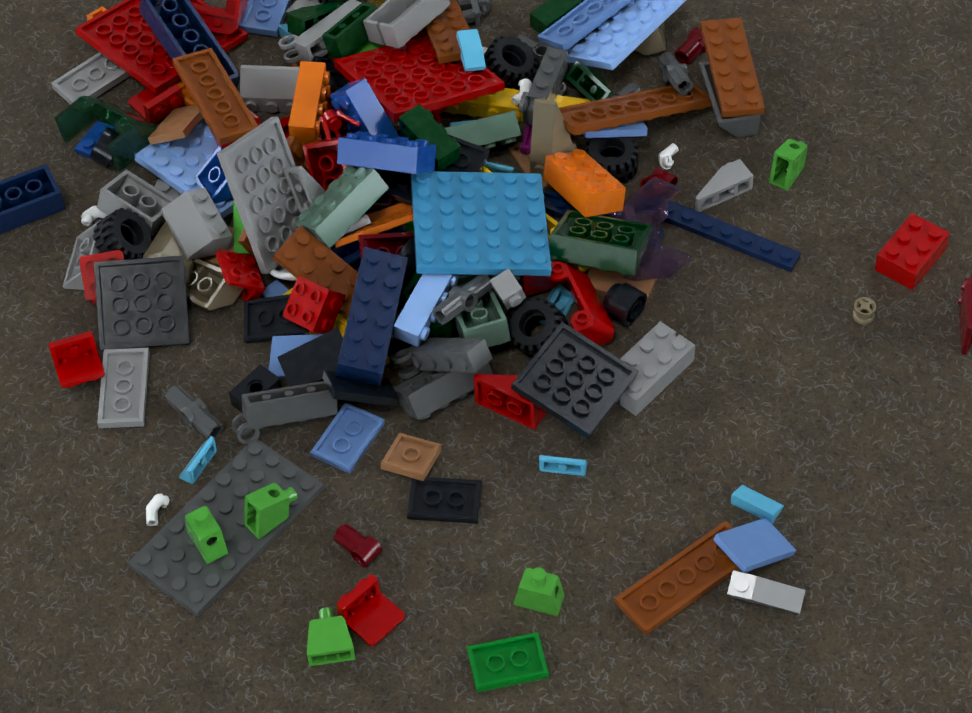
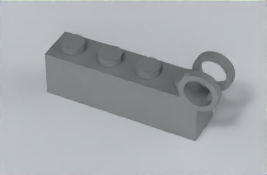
[278,0,361,63]

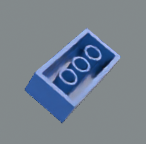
[329,78,399,138]
[337,131,436,174]

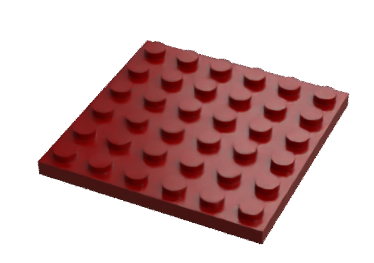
[75,0,248,94]
[334,35,505,122]

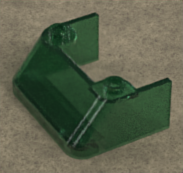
[54,96,157,171]

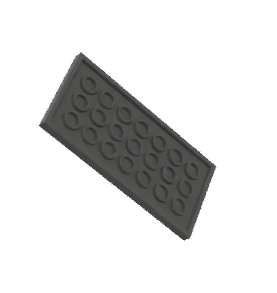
[127,439,325,617]

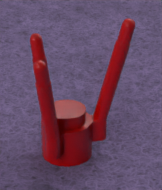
[320,109,360,141]

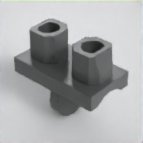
[457,0,492,27]

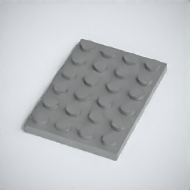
[217,116,300,274]

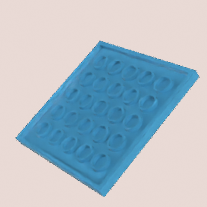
[411,171,552,276]

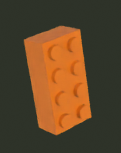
[288,61,331,145]
[543,149,626,217]

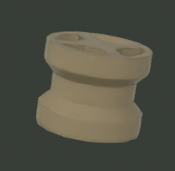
[852,297,876,325]

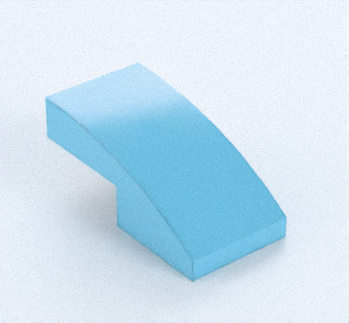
[456,29,486,72]

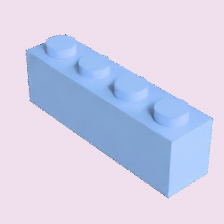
[393,274,459,347]

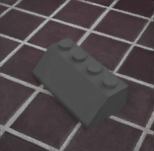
[699,61,760,137]
[393,363,493,420]

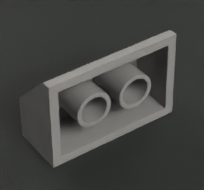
[240,65,299,113]
[97,169,174,237]
[161,188,232,260]
[63,220,101,290]

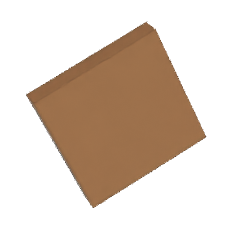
[381,433,442,481]

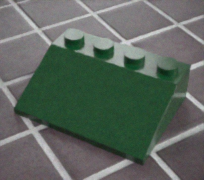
[549,209,653,276]

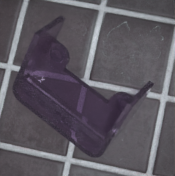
[614,177,692,281]

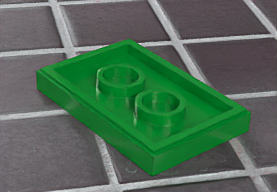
[466,632,549,693]

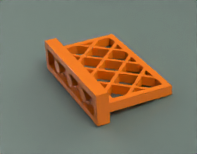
[335,202,413,248]

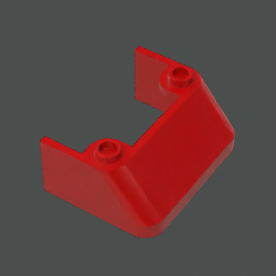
[191,0,248,34]
[522,261,614,346]

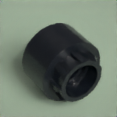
[89,127,130,169]
[603,283,647,327]

